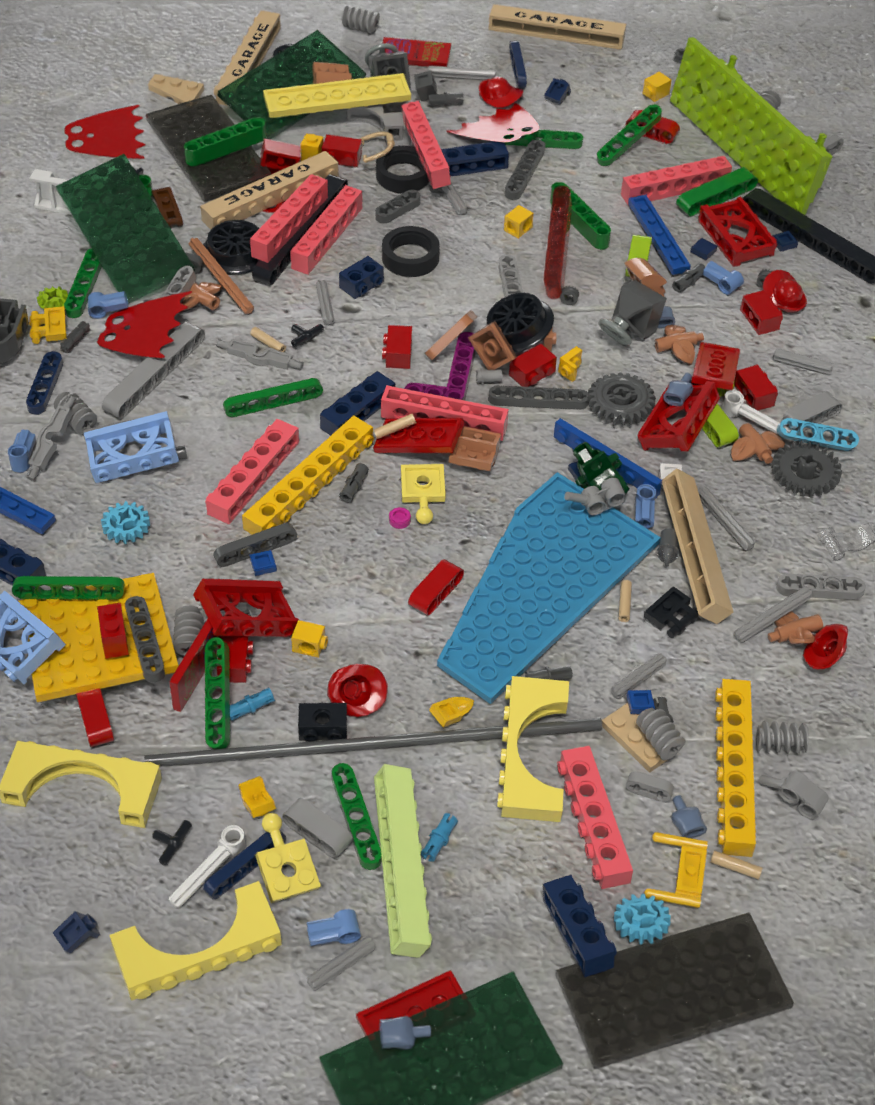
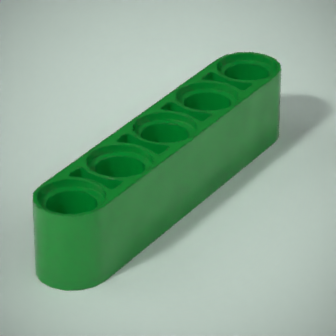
[184,117,266,166]
[676,167,758,217]
[550,182,611,250]

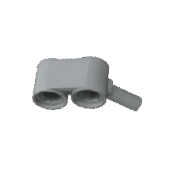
[564,478,627,515]
[759,771,829,820]

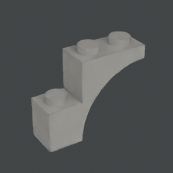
[347,104,403,141]

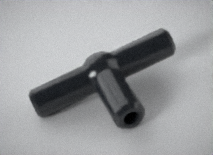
[291,324,324,347]
[152,820,192,865]

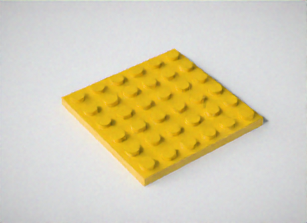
[18,572,178,703]

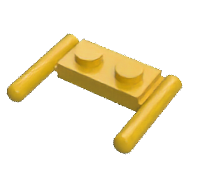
[644,832,708,908]

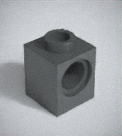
[414,71,438,102]

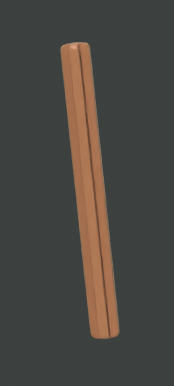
[189,238,254,314]

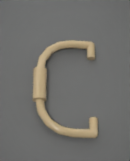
[360,131,395,163]

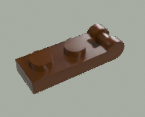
[152,187,183,229]

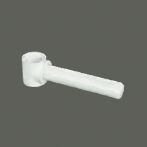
[721,390,797,442]
[169,825,246,908]

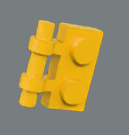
[29,306,67,344]

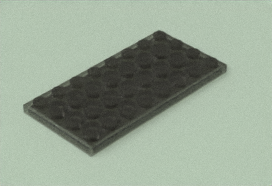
[146,94,272,202]
[556,912,794,1069]

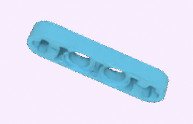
[777,418,859,451]

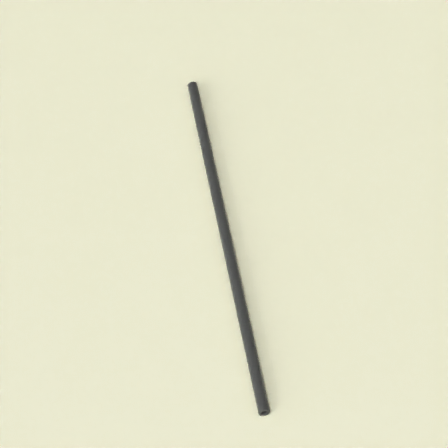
[144,718,602,766]

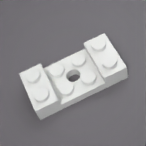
[29,169,111,221]

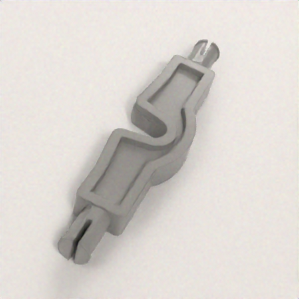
[216,339,303,370]
[26,395,76,481]

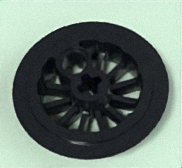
[203,220,260,274]
[486,293,554,353]

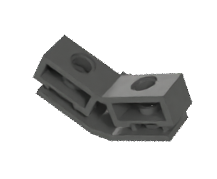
[0,298,29,364]

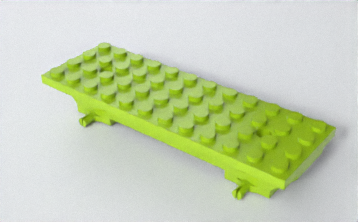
[670,37,833,215]

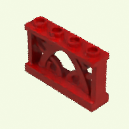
[698,197,777,267]
[638,381,720,451]
[193,578,299,637]

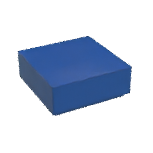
[249,550,277,576]
[626,690,655,714]

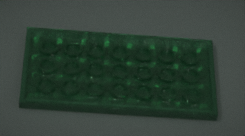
[217,30,367,139]
[55,154,195,304]
[319,971,563,1105]

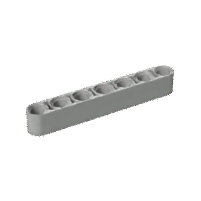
[102,322,205,419]

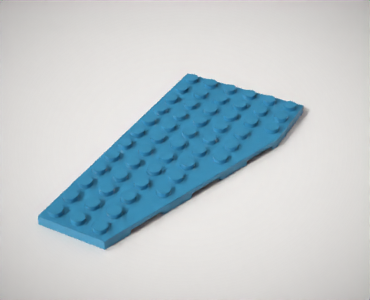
[437,472,661,704]

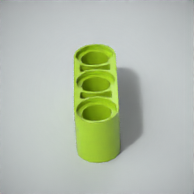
[625,234,652,277]
[690,404,739,448]

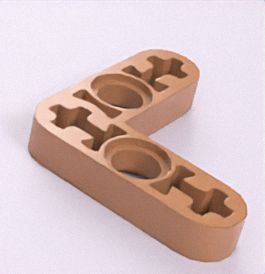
[425,310,477,361]

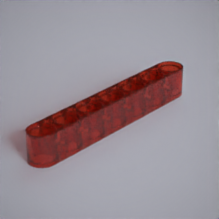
[544,186,572,299]

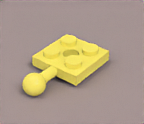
[401,464,445,525]
[255,813,321,903]

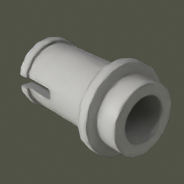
[476,368,502,384]

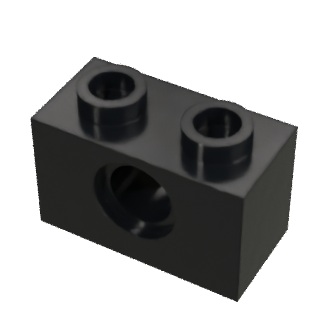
[298,703,347,742]

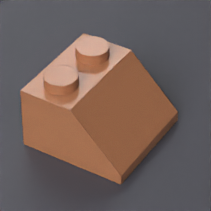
[468,321,516,370]

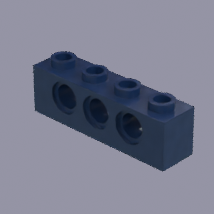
[441,141,509,177]
[320,371,395,436]
[0,539,46,589]
[543,875,617,977]

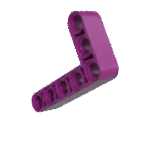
[404,332,475,401]

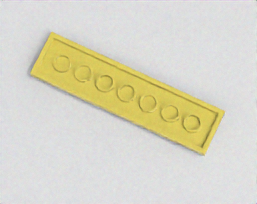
[263,73,411,118]

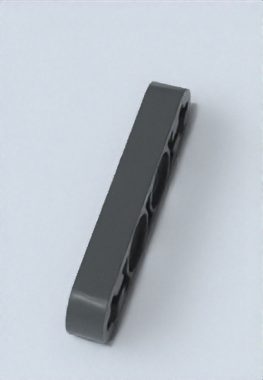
[213,523,297,567]

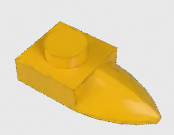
[429,697,474,727]

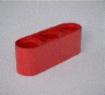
[625,110,680,144]
[408,559,464,616]
[76,688,114,748]

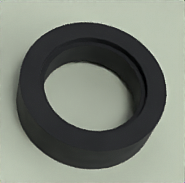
[376,145,430,194]
[382,226,440,277]

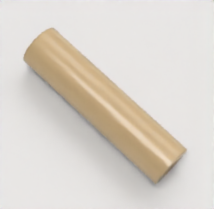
[250,327,286,352]
[373,414,416,439]
[618,580,632,622]
[710,851,763,880]

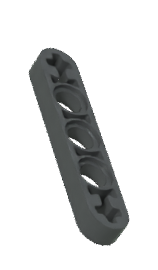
[505,140,545,200]
[488,385,589,410]
[125,596,165,683]

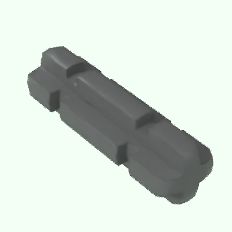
[60,321,90,352]

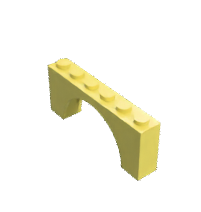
[497,676,569,822]
[0,741,162,828]
[109,881,282,1001]

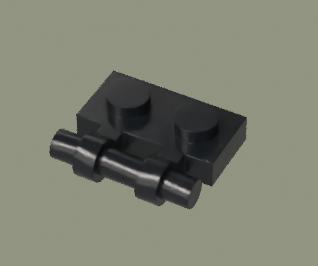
[644,586,699,638]

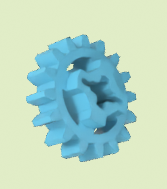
[101,501,150,544]
[614,894,671,944]

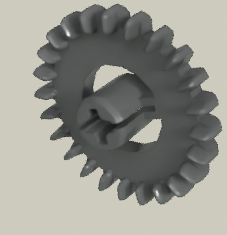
[587,372,656,426]
[771,440,842,496]

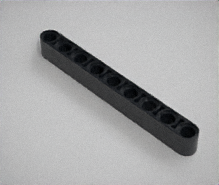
[252,174,348,285]
[743,188,875,284]

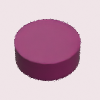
[389,507,411,529]

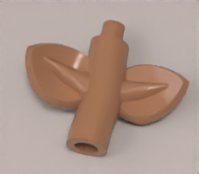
[181,282,222,311]
[655,325,704,365]
[731,423,785,464]
[768,611,823,644]

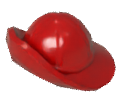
[479,77,523,108]
[763,270,807,313]
[803,624,848,669]
[327,664,388,717]

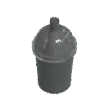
[657,528,679,566]

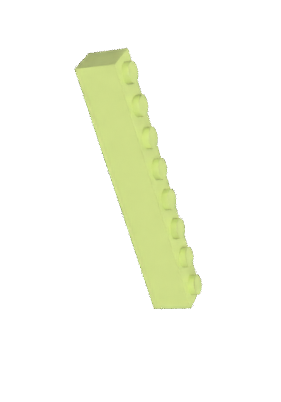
[374,764,432,958]

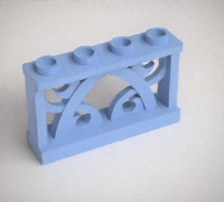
[84,411,179,483]
[0,591,66,684]

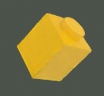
[643,72,672,102]
[300,133,324,161]

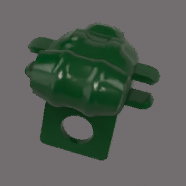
[573,442,630,494]

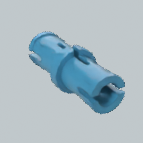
[230,687,275,721]
[421,813,458,862]

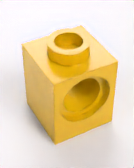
[504,205,534,239]
[291,620,328,658]

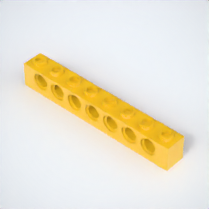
[242,415,374,535]
[715,679,756,857]

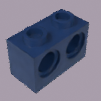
[339,256,384,299]

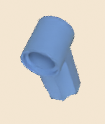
[703,261,744,295]
[88,291,129,319]
[8,430,36,472]
[634,484,656,529]
[306,909,361,946]

